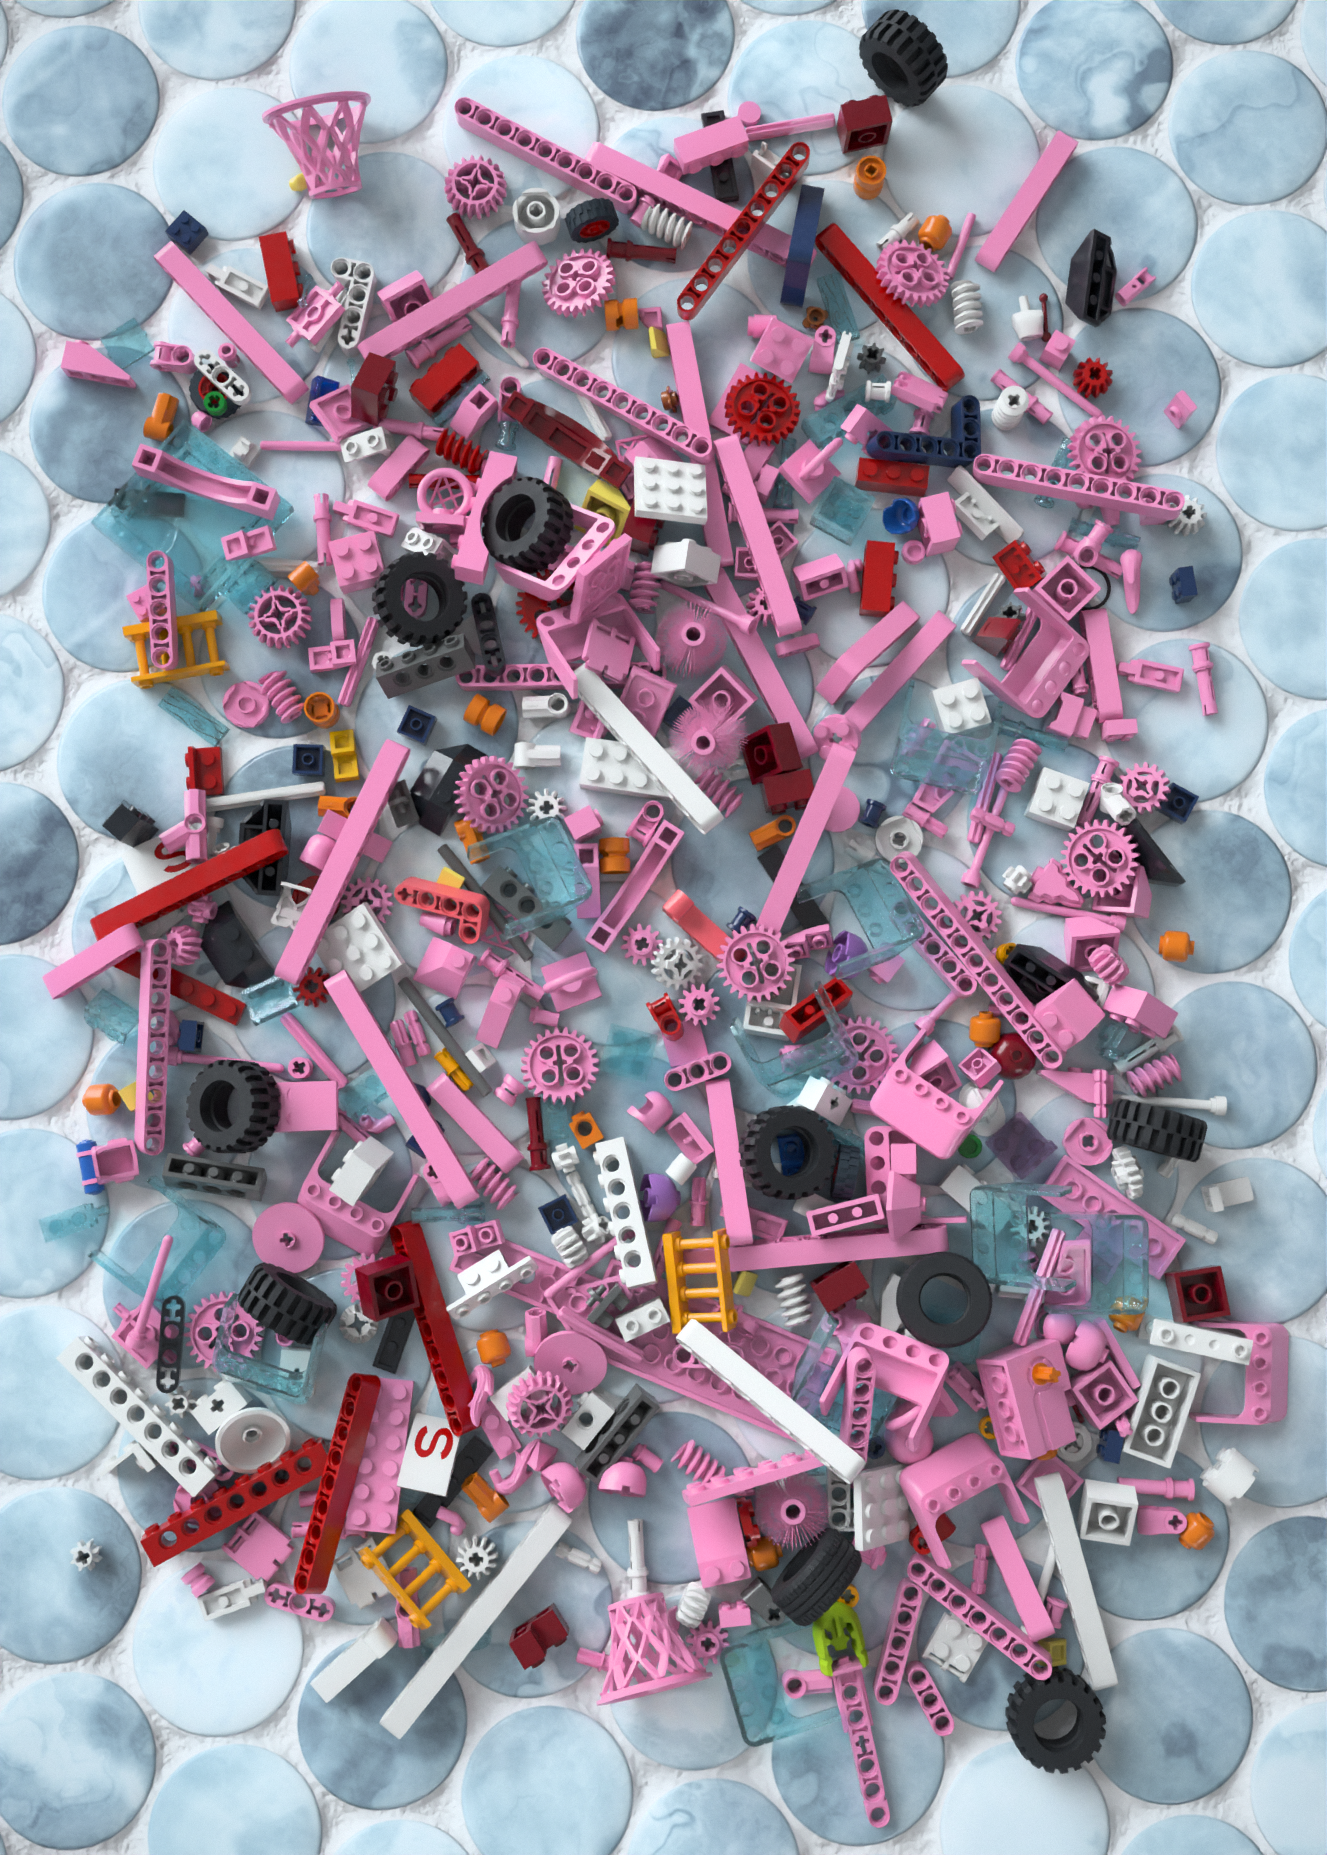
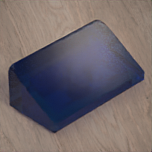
[305,375,340,427]

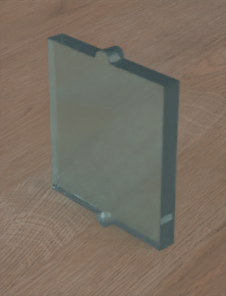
[100,318,155,370]

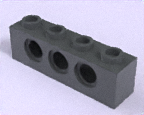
[376,633,475,699]
[481,865,573,951]
[162,1153,267,1202]
[575,1383,660,1485]

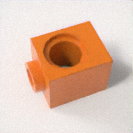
[568,1111,604,1149]

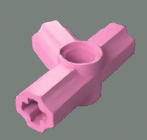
[158,789,208,864]

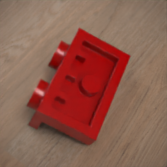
[992,540,1045,589]
[185,746,225,796]

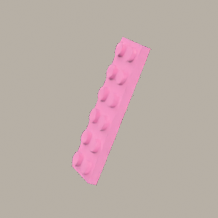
[1037,1155,1186,1280]
[345,1378,414,1534]
[681,1449,824,1507]

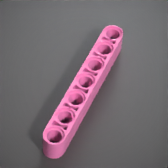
[975,130,1079,273]
[844,610,957,733]
[705,1078,753,1247]
[907,1552,1052,1680]

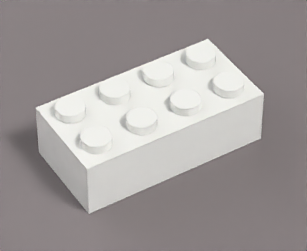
[579,737,681,802]
[1122,1353,1201,1468]

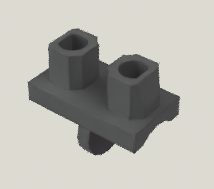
[388,779,420,828]
[586,1283,630,1329]

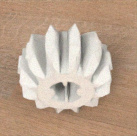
[1168,495,1207,537]
[527,789,568,830]
[1008,1205,1050,1247]
[551,1226,588,1270]
[456,1535,499,1580]
[675,1582,711,1629]

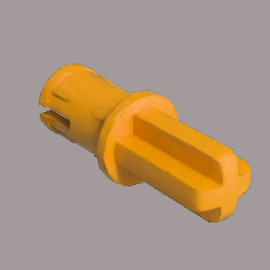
[434,1047,474,1092]

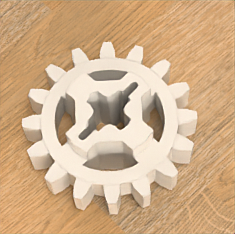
[650,937,703,990]
[1111,1146,1144,1200]

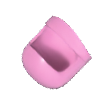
[298,834,336,876]
[627,1091,673,1134]
[1033,1310,1077,1346]

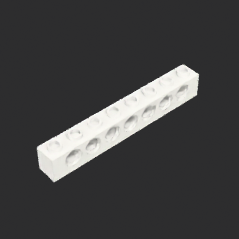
[56,1336,221,1498]

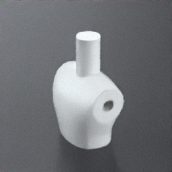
[1011,295,1044,341]

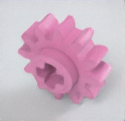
[621,923,663,966]
[678,984,720,1026]
[686,1617,730,1666]

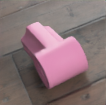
[525,1307,550,1357]
[781,1669,833,1699]

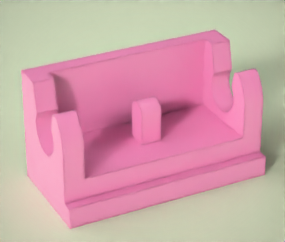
[664,1112,714,1165]

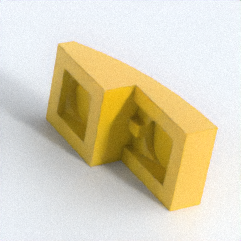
[329,729,360,783]

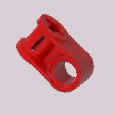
[646,992,684,1041]
[908,1513,956,1555]

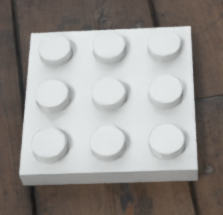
[634,456,708,525]
[316,902,405,993]
[853,1462,910,1551]

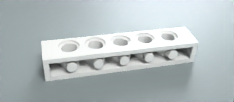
[593,1137,658,1290]

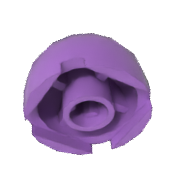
[825,930,870,980]
[640,1173,681,1222]

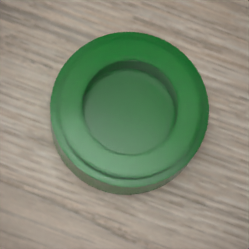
[957,1134,982,1158]

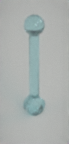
[298,273,313,308]
[347,358,356,383]

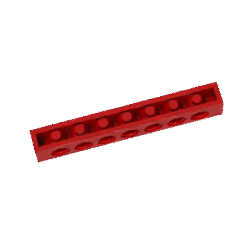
[140,1437,329,1567]

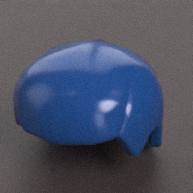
[882,498,920,535]

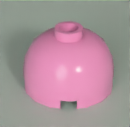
[1064,1319,1110,1371]
[884,1418,934,1465]
[597,1457,647,1498]
[540,1461,587,1514]

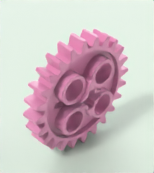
[875,240,950,308]
[542,248,616,318]
[1067,415,1142,492]
[454,756,529,834]
[1060,819,1140,897]
[716,924,795,1003]
[819,1015,898,1094]
[521,1027,599,1105]
[184,1291,265,1372]

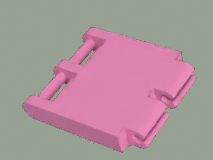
[891,371,949,413]
[581,618,635,683]
[221,1510,294,1582]

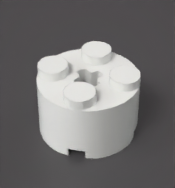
[513,188,561,245]
[1200,1447,1259,1506]

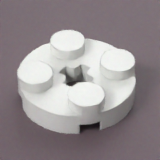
[875,816,923,864]

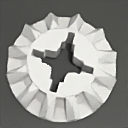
[339,1304,379,1343]
[1057,1421,1091,1461]

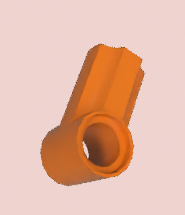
[143,393,180,443]
[287,561,320,596]
[318,796,358,819]
[749,815,796,852]
[454,818,490,865]
[461,1472,510,1523]

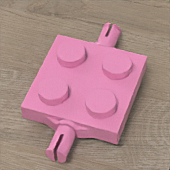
[285,281,345,348]
[111,1300,179,1369]

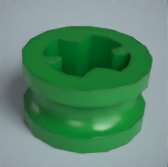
[204,391,227,416]

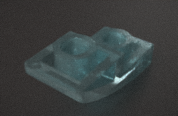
[542,1094,569,1140]

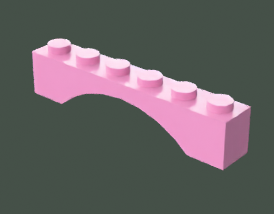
[132,443,281,521]
[451,451,518,585]
[585,820,685,955]

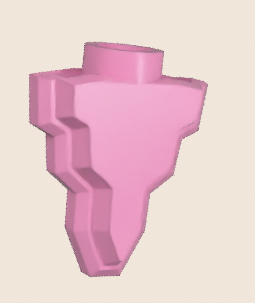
[1027,858,1085,908]

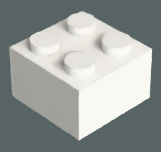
[651,539,721,588]
[928,677,992,741]
[1024,767,1090,832]
[329,1136,394,1207]
[1077,1479,1138,1546]

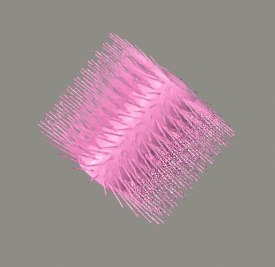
[655,600,728,680]
[669,696,749,777]
[753,1472,831,1551]

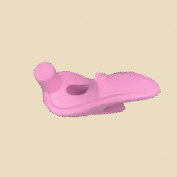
[1120,549,1143,614]
[468,1365,494,1427]
[489,1439,542,1496]

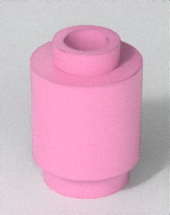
[747,314,781,339]

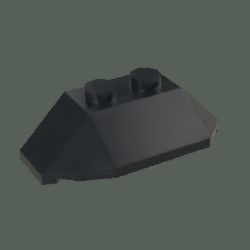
[1065,229,1117,327]
[410,744,488,837]
[238,799,292,896]
[1115,817,1186,887]
[200,900,281,992]
[1004,944,1099,1005]

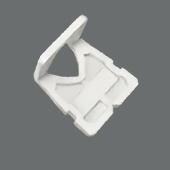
[271,881,313,930]

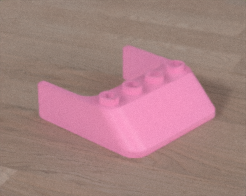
[494,503,616,601]
[961,587,1090,718]
[536,592,661,699]
[870,1028,1004,1159]
[864,1126,967,1225]
[296,1130,421,1257]
[1189,1319,1289,1425]
[819,1323,949,1452]
[899,1433,1030,1569]

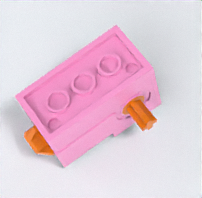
[975,1338,1077,1460]

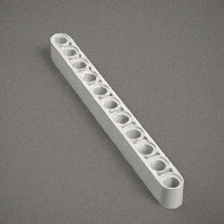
[379,1503,572,1739]

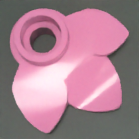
[823,1298,871,1345]

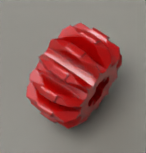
[1072,357,1113,399]
[292,967,331,1007]

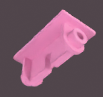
[945,1360,987,1413]

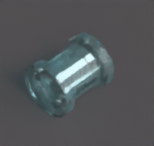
[495,421,519,451]

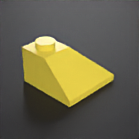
[574,479,631,546]

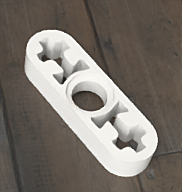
[194,349,252,405]

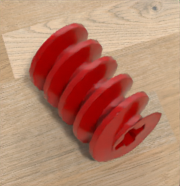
[435,427,489,475]

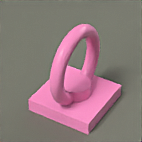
[778,437,843,504]
[416,468,473,535]
[541,951,602,1013]
[884,1388,959,1430]

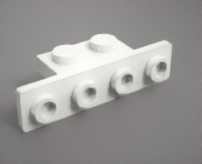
[947,465,1024,544]
[446,1249,539,1320]

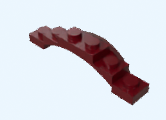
[501,390,632,490]

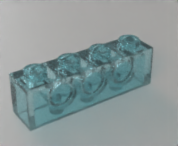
[801,374,897,449]

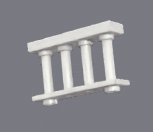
[1136,1314,1253,1365]

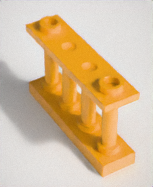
[122,610,230,689]
[662,1228,738,1334]
[358,1509,471,1630]

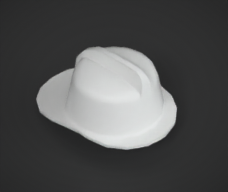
[959,1081,1006,1137]

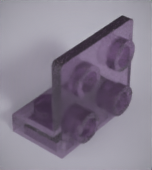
[985,1112,1058,1180]

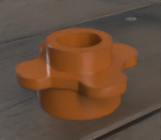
[802,306,828,331]
[661,386,679,413]

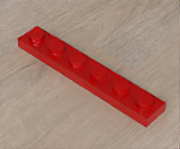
[113,951,248,1026]

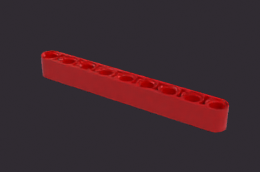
[677,142,810,321]
[815,223,965,392]
[90,829,289,942]
[390,1219,482,1436]
[294,1373,381,1594]

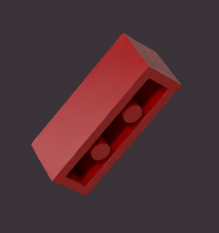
[259,231,305,312]
[409,343,481,418]
[854,457,930,497]
[859,540,899,617]
[779,976,853,1044]

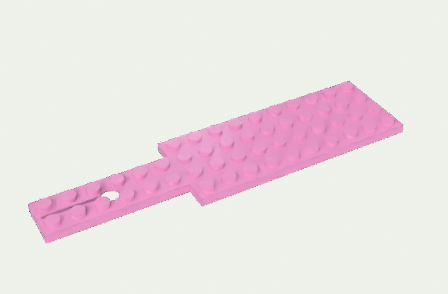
[448,1224,837,1442]

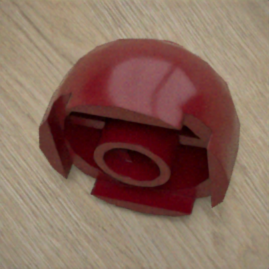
[988,1032,1037,1080]

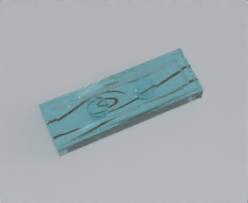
[816,272,860,345]
[158,687,230,747]

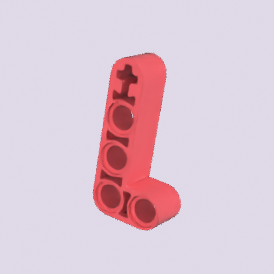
[394,877,490,944]
[662,889,746,963]

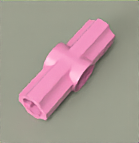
[395,1566,421,1648]

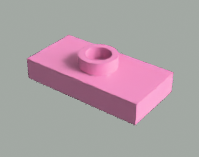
[1163,390,1197,429]

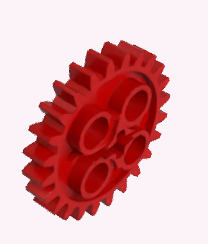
[724,372,801,447]
[516,568,575,644]

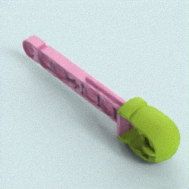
[812,1601,890,1828]

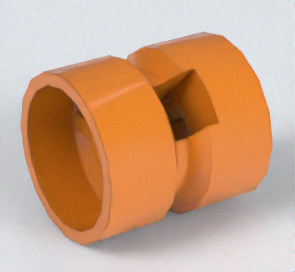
[853,156,886,200]
[604,298,639,331]
[304,692,340,729]
[463,693,507,736]
[599,837,630,874]

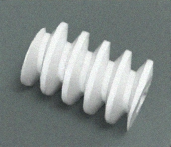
[641,204,693,250]
[950,280,984,335]
[991,386,1029,430]
[775,1273,813,1327]

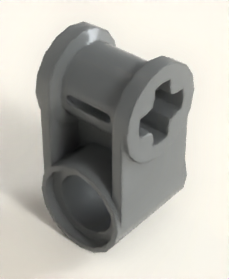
[740,1576,785,1626]

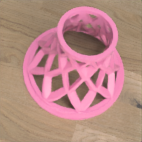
[262,91,371,199]
[596,1592,713,1706]

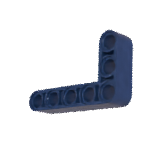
[780,184,825,308]
[866,395,981,468]

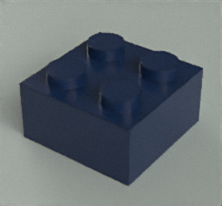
[165,210,209,255]
[1169,566,1198,604]
[662,695,701,738]
[397,705,438,746]
[292,744,326,777]
[1156,782,1199,825]
[177,1020,204,1052]
[538,1194,579,1235]
[1096,1426,1124,1464]

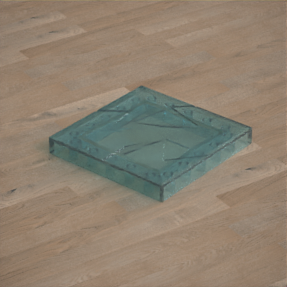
[91,419,295,613]

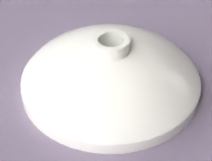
[215,1407,291,1474]

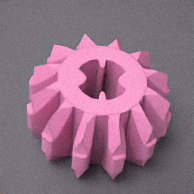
[746,587,774,627]
[166,925,203,966]
[1088,944,1129,986]

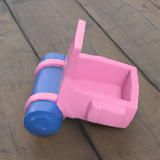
[76,1138,139,1195]

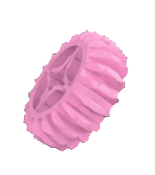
[444,154,507,220]
[248,585,313,649]
[506,1370,573,1438]

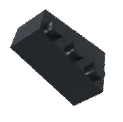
[102,800,159,848]

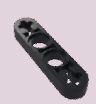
[471,593,506,677]
[156,1295,186,1394]

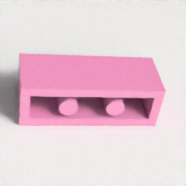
[674,115,749,175]
[806,1193,885,1236]

